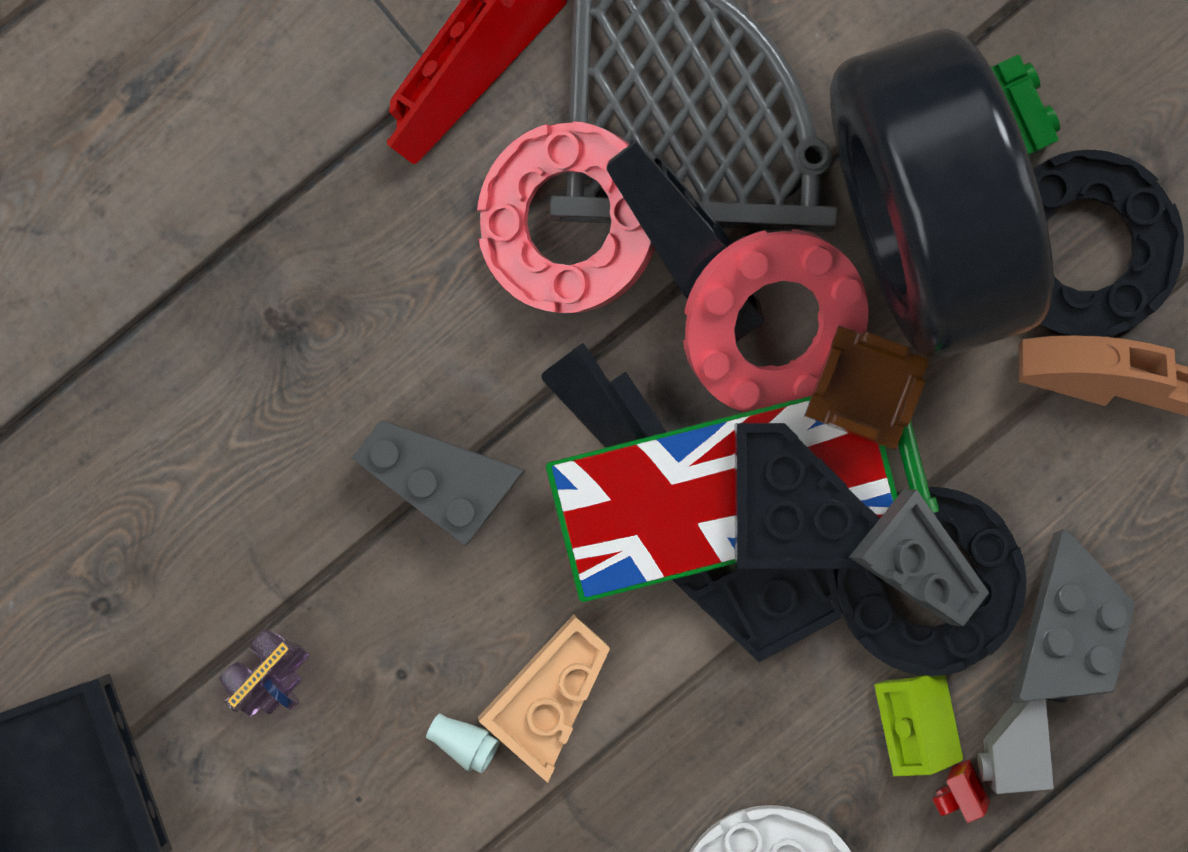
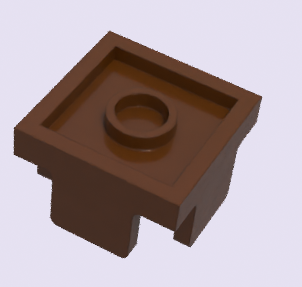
[804,326,930,450]

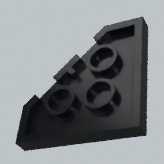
[734,423,880,569]

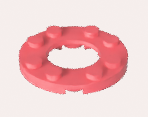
[477,121,655,313]
[683,229,868,413]

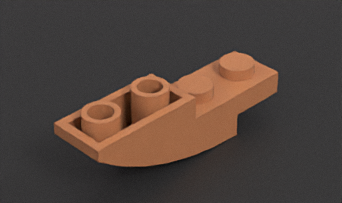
[1018,335,1188,416]

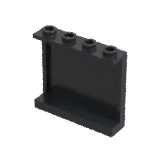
[0,673,172,852]

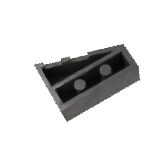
[352,420,525,546]

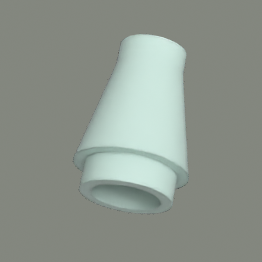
[426,713,500,774]

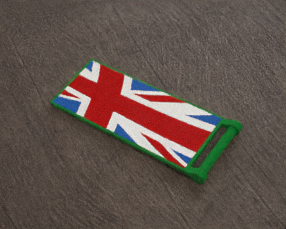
[545,396,939,602]

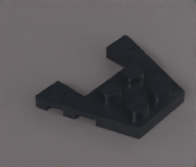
[672,569,842,662]

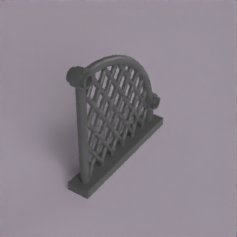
[550,0,837,232]

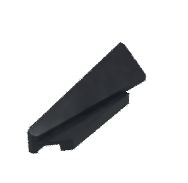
[606,140,765,342]
[541,343,667,448]

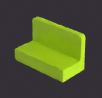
[874,675,963,776]

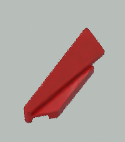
[387,0,567,164]

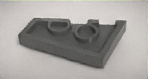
[849,489,989,626]

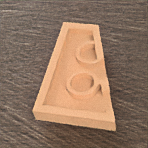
[478,614,610,783]

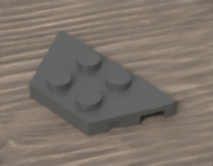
[1011,529,1135,703]

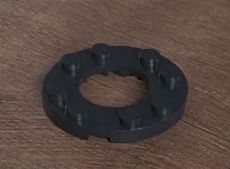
[1033,150,1184,337]
[835,486,1027,676]

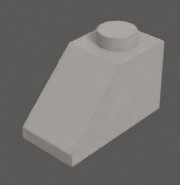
[977,699,1054,794]

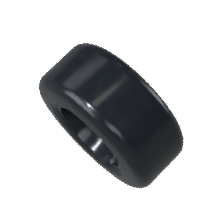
[830,29,1054,359]

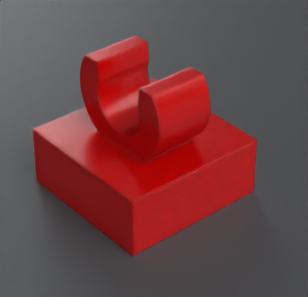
[932,760,990,823]

